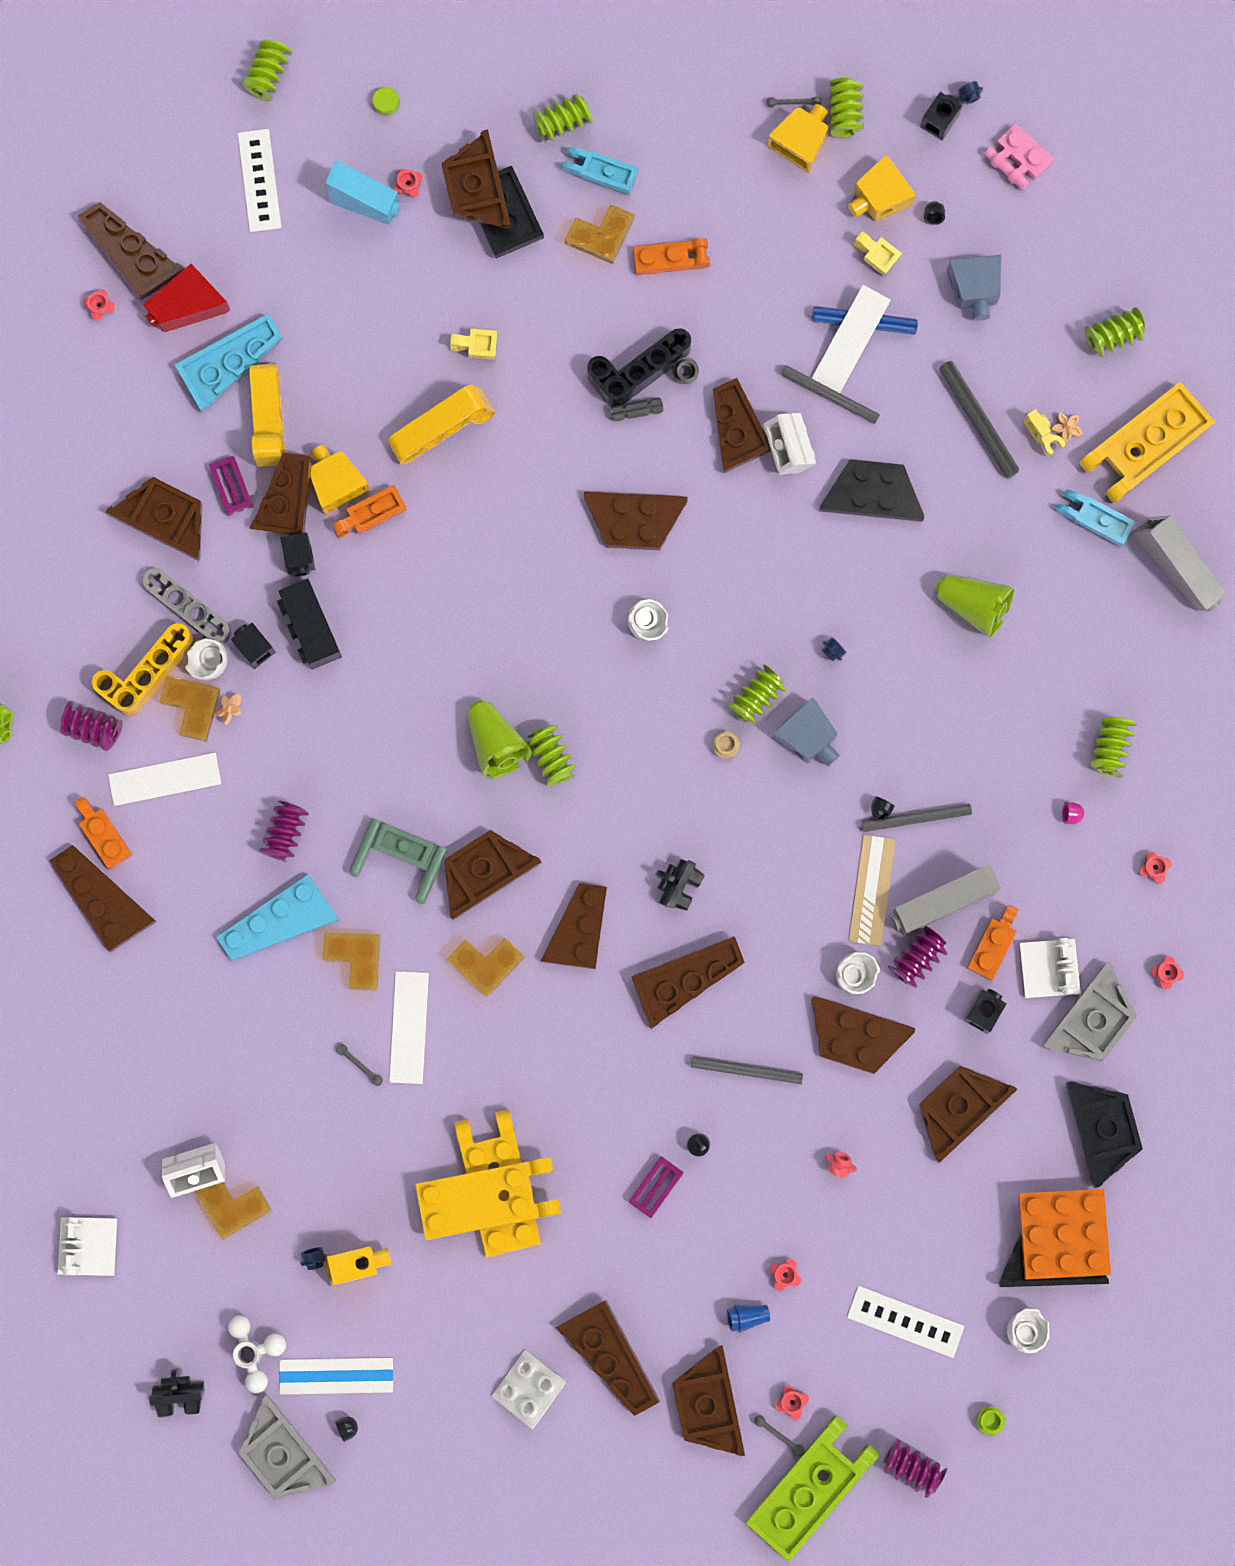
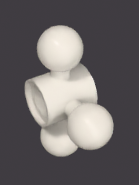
[228,1315,286,1393]

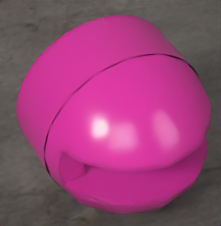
[1062,802,1085,824]

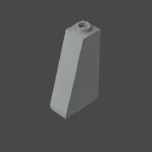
[1130,515,1227,611]
[891,864,1001,936]

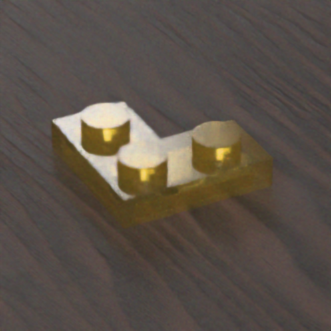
[564,204,635,264]
[159,676,221,742]
[323,933,380,991]
[447,938,526,998]
[195,1182,273,1240]

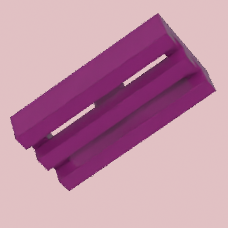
[209,455,253,516]
[629,1156,684,1218]

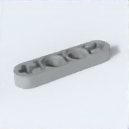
[142,568,231,644]

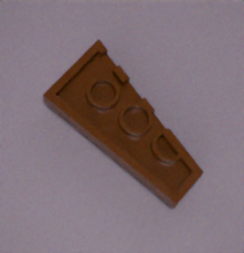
[50,845,157,952]

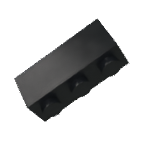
[277,578,342,670]

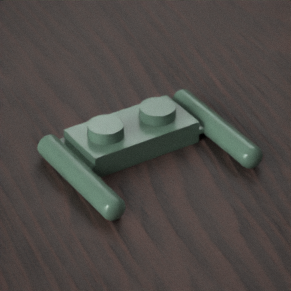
[349,818,447,904]

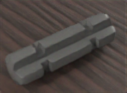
[611,397,663,422]

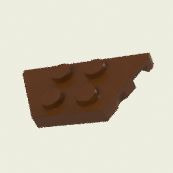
[441,129,511,229]
[105,477,202,561]
[584,491,688,551]
[444,830,542,920]
[811,996,916,1074]
[919,1066,1018,1163]
[672,1345,745,1456]

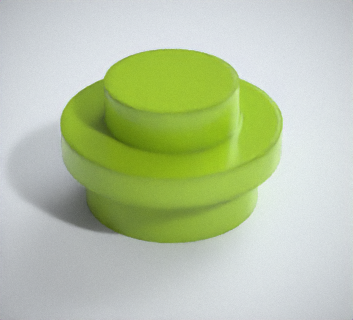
[976,1406,1005,1436]

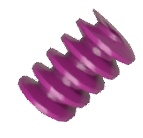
[60,701,123,751]
[259,800,309,862]
[888,926,948,988]
[883,1439,948,1498]

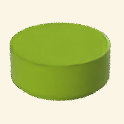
[373,87,400,115]

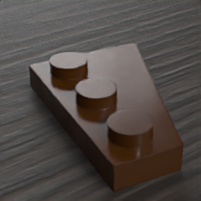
[541,883,607,970]

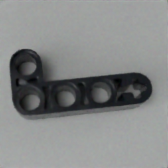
[587,328,691,406]

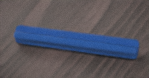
[812,306,918,335]

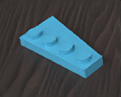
[175,313,283,412]
[216,875,340,961]

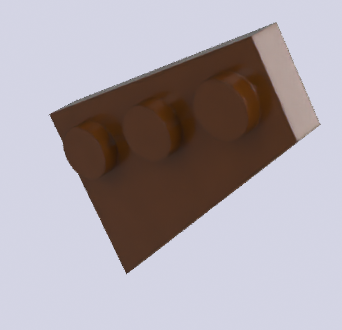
[713,378,771,473]
[249,451,313,535]

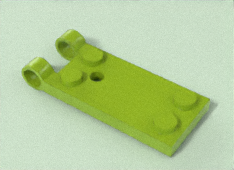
[745,1415,880,1562]

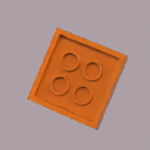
[1018,1189,1111,1279]

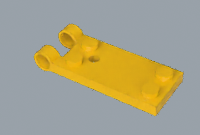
[1079,382,1215,504]
[454,1109,541,1258]
[415,1157,562,1240]

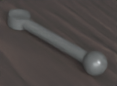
[766,97,821,108]
[336,1044,383,1086]
[754,1415,804,1456]

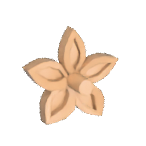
[1051,412,1083,444]
[215,694,242,725]

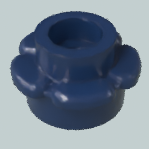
[958,81,983,104]
[822,637,847,661]
[300,1247,327,1270]

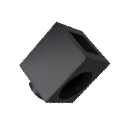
[920,92,963,141]
[280,532,316,577]
[231,622,276,669]
[963,988,1007,1034]

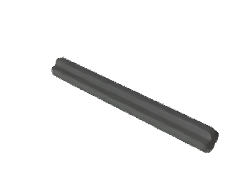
[940,361,1019,478]

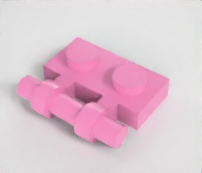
[984,123,1054,190]

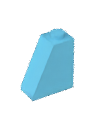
[325,160,401,225]

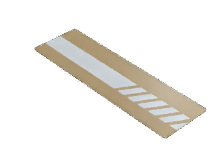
[849,835,896,946]

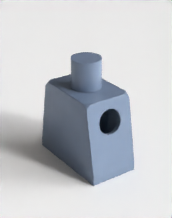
[947,254,1001,321]
[773,697,840,766]

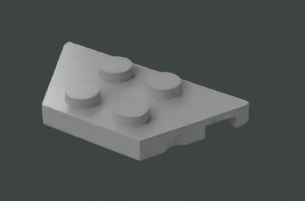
[1042,962,1137,1061]
[238,1395,337,1499]

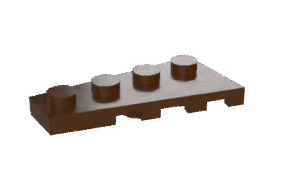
[78,202,185,300]
[631,936,745,1029]
[556,1300,660,1416]

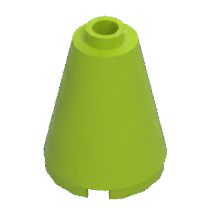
[935,574,1015,637]
[467,700,532,779]

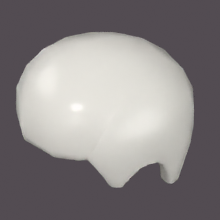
[628,599,669,641]
[185,638,228,680]
[836,952,880,994]
[1007,1308,1050,1353]

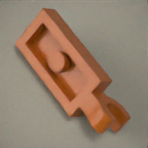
[333,485,407,538]
[74,796,133,870]
[967,905,1019,981]

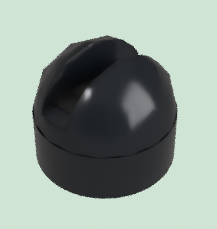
[924,201,946,225]
[871,796,895,819]
[687,1133,711,1157]
[335,1417,358,1442]

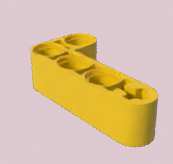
[249,363,285,467]
[387,385,496,465]
[92,623,194,716]

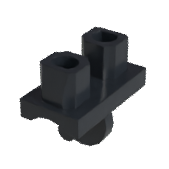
[655,859,705,911]
[149,1368,205,1417]

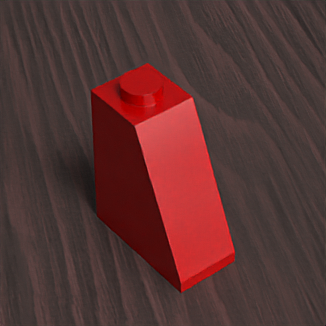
[143,263,230,332]

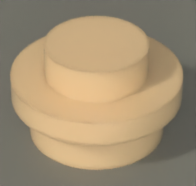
[712,731,740,759]

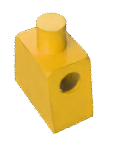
[767,104,829,173]
[848,155,916,221]
[311,445,370,515]
[324,1246,391,1286]

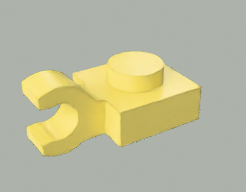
[853,231,902,276]
[450,329,497,360]
[1023,409,1065,457]

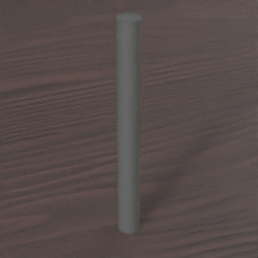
[781,365,880,424]
[862,804,972,832]
[691,1057,803,1084]

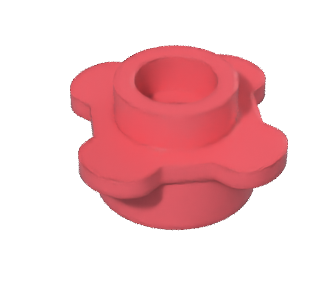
[394,169,423,197]
[83,289,115,321]
[1139,851,1172,884]
[1151,956,1184,990]
[825,1152,857,1178]
[770,1259,801,1291]
[776,1385,809,1420]

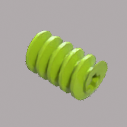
[243,39,292,101]
[830,77,864,138]
[533,94,593,143]
[1085,307,1145,357]
[727,664,787,724]
[1090,717,1137,778]
[527,725,576,787]

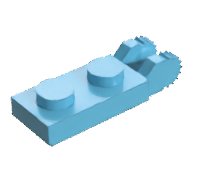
[561,147,639,195]
[1056,489,1135,547]

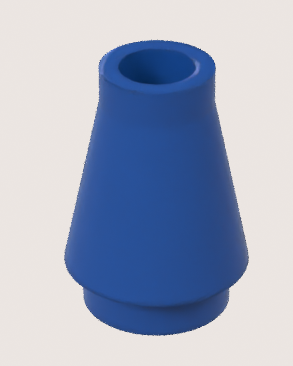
[727,1305,770,1333]

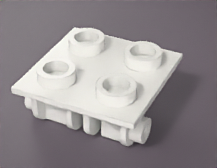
[1019,938,1081,998]
[58,1217,118,1276]
[492,1350,566,1429]

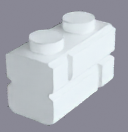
[763,413,816,475]
[162,1143,225,1198]

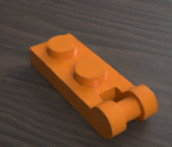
[633,238,710,276]

